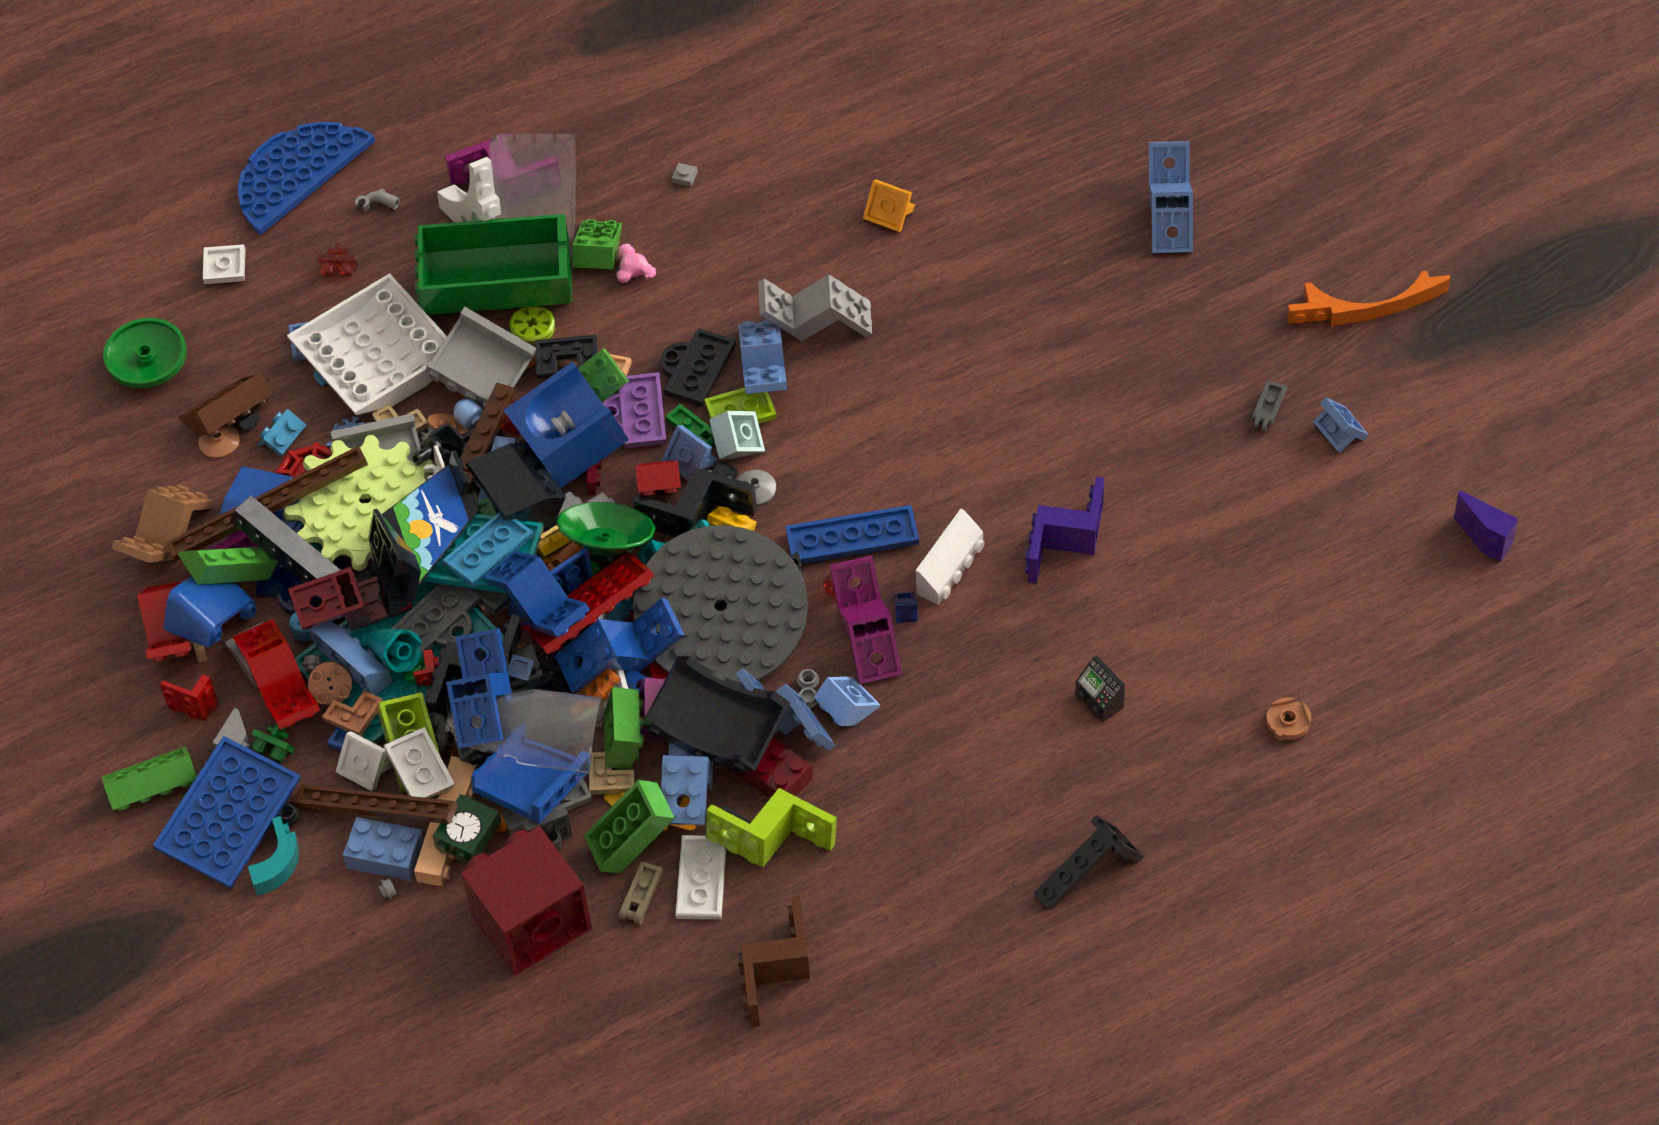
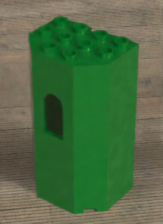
[415,214,573,315]

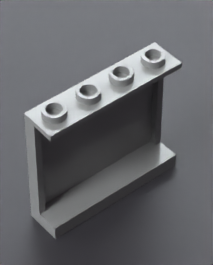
[425,307,536,409]
[330,413,428,504]

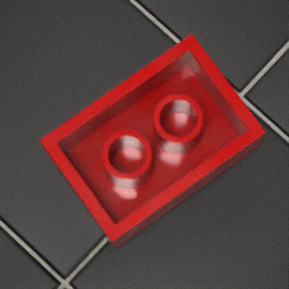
[635,460,681,496]

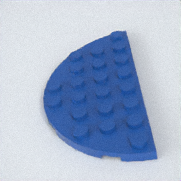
[238,122,375,235]

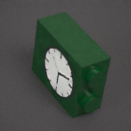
[433,794,501,863]

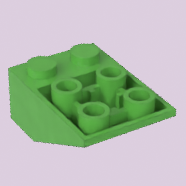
[572,219,622,269]

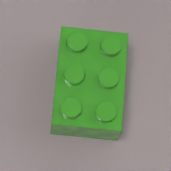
[603,687,644,769]

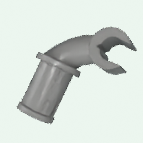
[355,189,400,213]

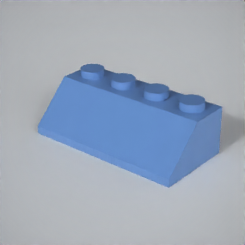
[308,621,393,696]

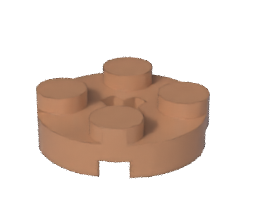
[1266,697,1311,741]

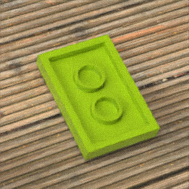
[704,388,777,424]

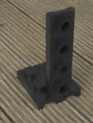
[1034,815,1144,910]

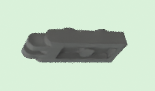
[1252,380,1287,431]

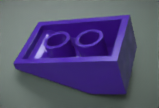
[1454,491,1518,561]

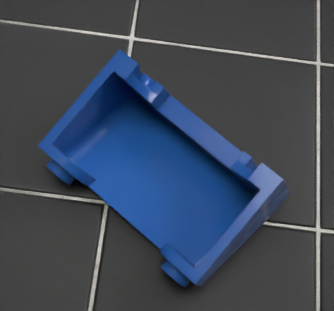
[163,576,257,648]

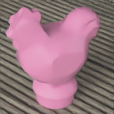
[616,244,656,283]

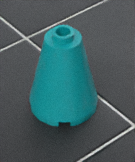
[366,629,422,673]

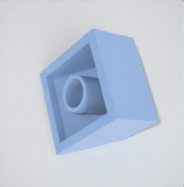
[814,677,880,726]

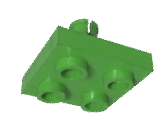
[578,348,629,403]

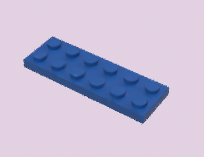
[785,505,919,564]

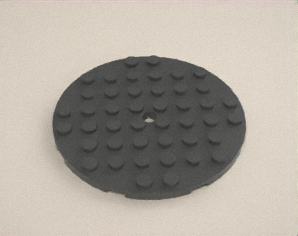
[633,525,808,682]

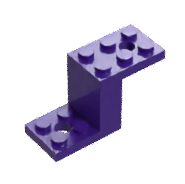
[1025,477,1105,583]

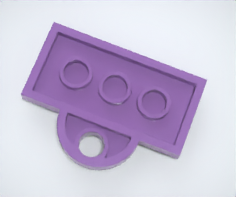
[603,372,667,449]

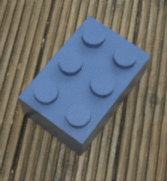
[343,817,424,881]

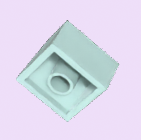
[709,411,765,459]

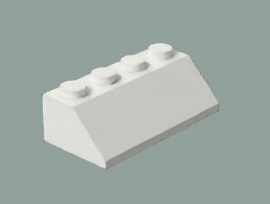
[916,509,985,605]

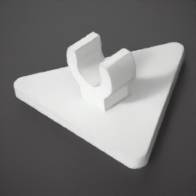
[424,445,445,480]

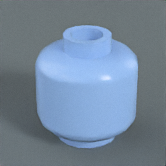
[454,399,483,430]

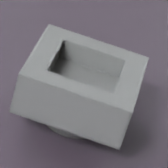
[672,163,698,187]

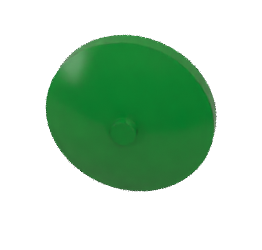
[103,318,187,388]

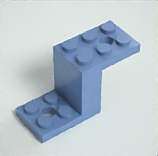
[1148,141,1193,253]
[661,742,714,825]

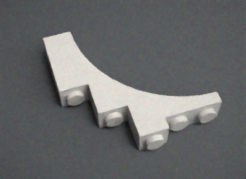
[437,157,501,222]

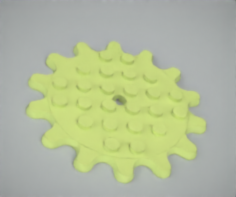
[283,435,435,571]

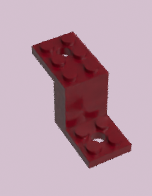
[288,567,413,631]

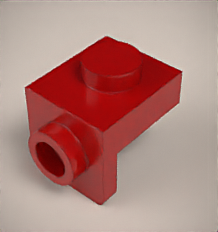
[413,649,440,686]

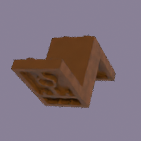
[737,896,810,1027]

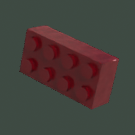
[728,737,813,798]

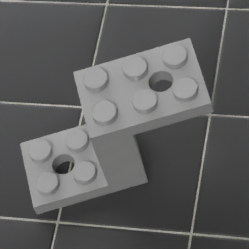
[758,275,872,341]

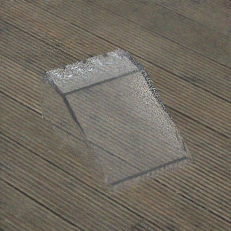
[489,134,576,264]

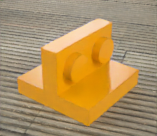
[863,179,915,232]

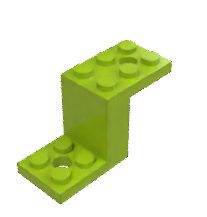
[706,788,837,867]

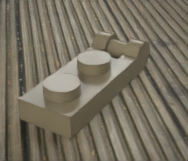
[619,861,663,925]

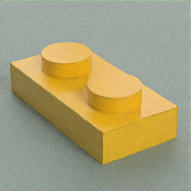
[537,525,572,559]

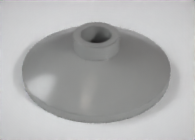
[736,470,776,506]

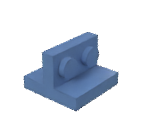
[1313,397,1369,452]
[661,425,718,481]

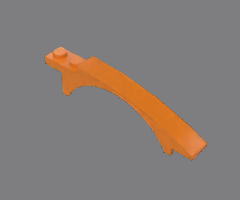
[1287,271,1450,326]

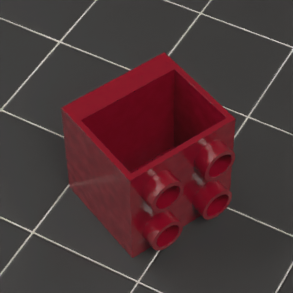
[461,826,592,976]

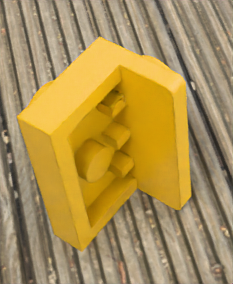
[707,506,757,531]

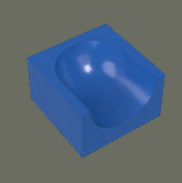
[504,361,629,489]

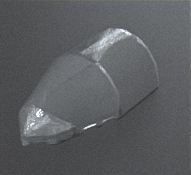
[445,689,603,773]

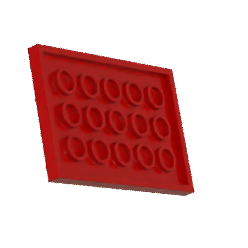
[523,551,654,654]

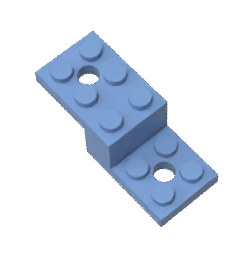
[738,319,787,394]
[736,668,836,751]

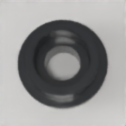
[277,804,299,825]

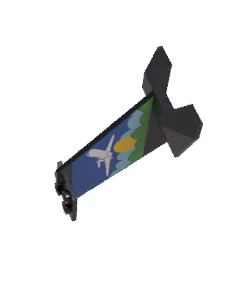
[368,450,479,617]

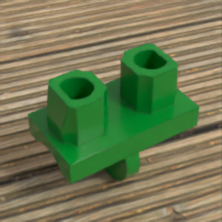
[251,724,295,762]

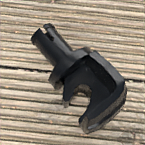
[411,424,465,466]

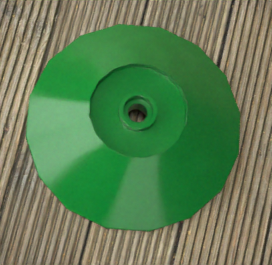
[556,502,656,557]

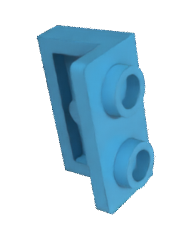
[258,409,306,456]

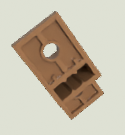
[111,485,214,563]

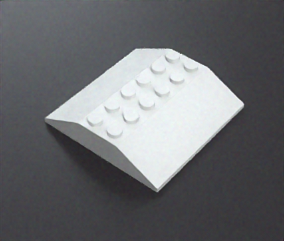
[287,273,447,415]

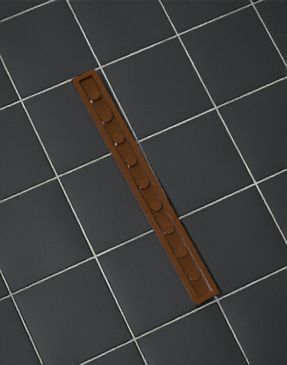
[167,445,369,561]

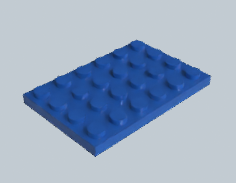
[153,736,301,889]

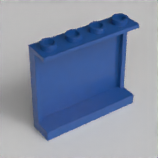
[471,723,590,824]

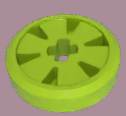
[509,306,555,346]

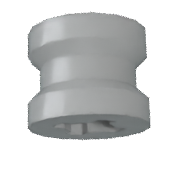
[551,410,576,436]

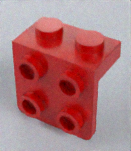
[160,674,218,721]

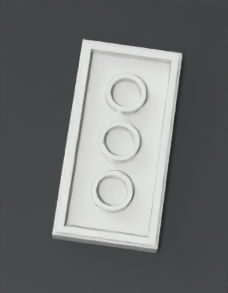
[675,835,727,920]

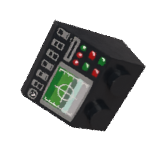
[1075,655,1125,722]

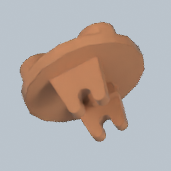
[308,661,352,705]

